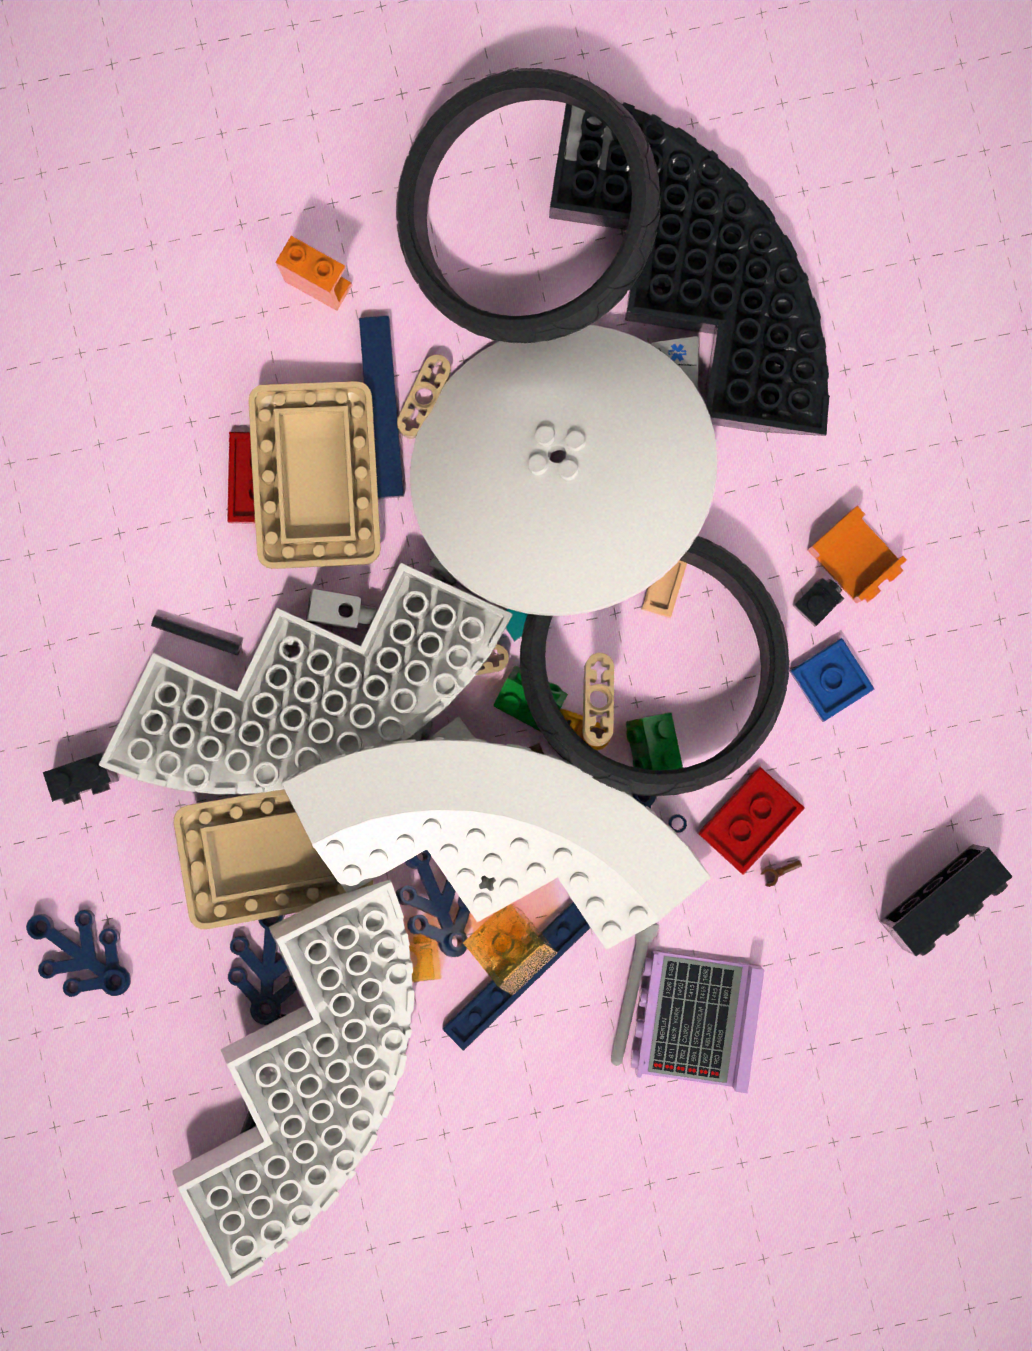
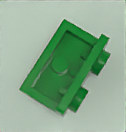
[493,666,568,732]
[626,712,683,770]

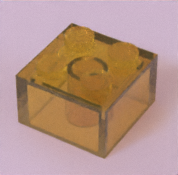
[463,903,558,995]

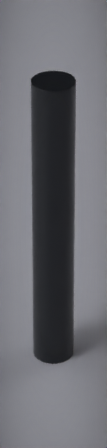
[151,615,242,656]

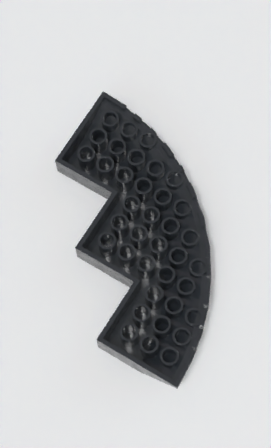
[549,102,830,436]

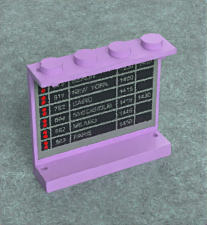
[630,950,765,1094]

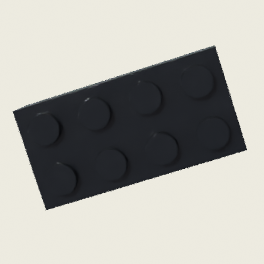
[879,844,1013,957]

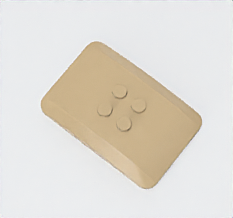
[248,381,381,569]
[173,789,373,930]

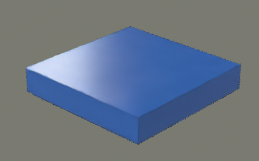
[790,638,875,722]

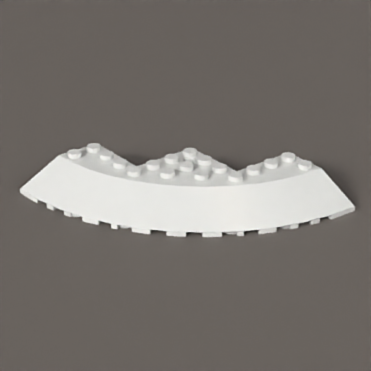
[99,563,513,794]
[282,737,711,950]
[172,880,414,1287]

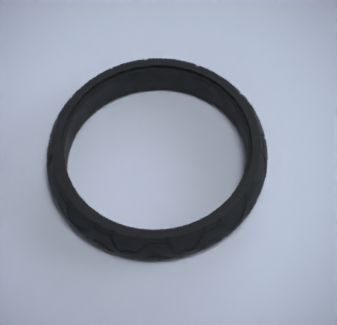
[396,68,661,343]
[520,535,790,796]

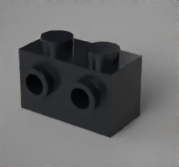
[42,752,119,805]

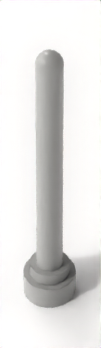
[611,923,659,1066]

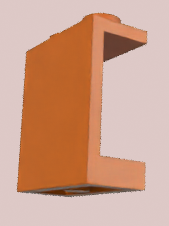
[275,236,352,311]
[807,505,907,603]

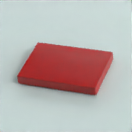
[227,432,255,524]
[697,766,805,875]

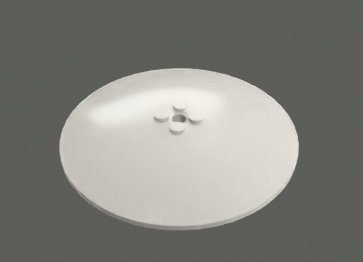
[410,325,718,616]

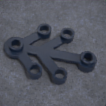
[396,849,470,958]
[26,909,131,997]
[228,915,298,1025]

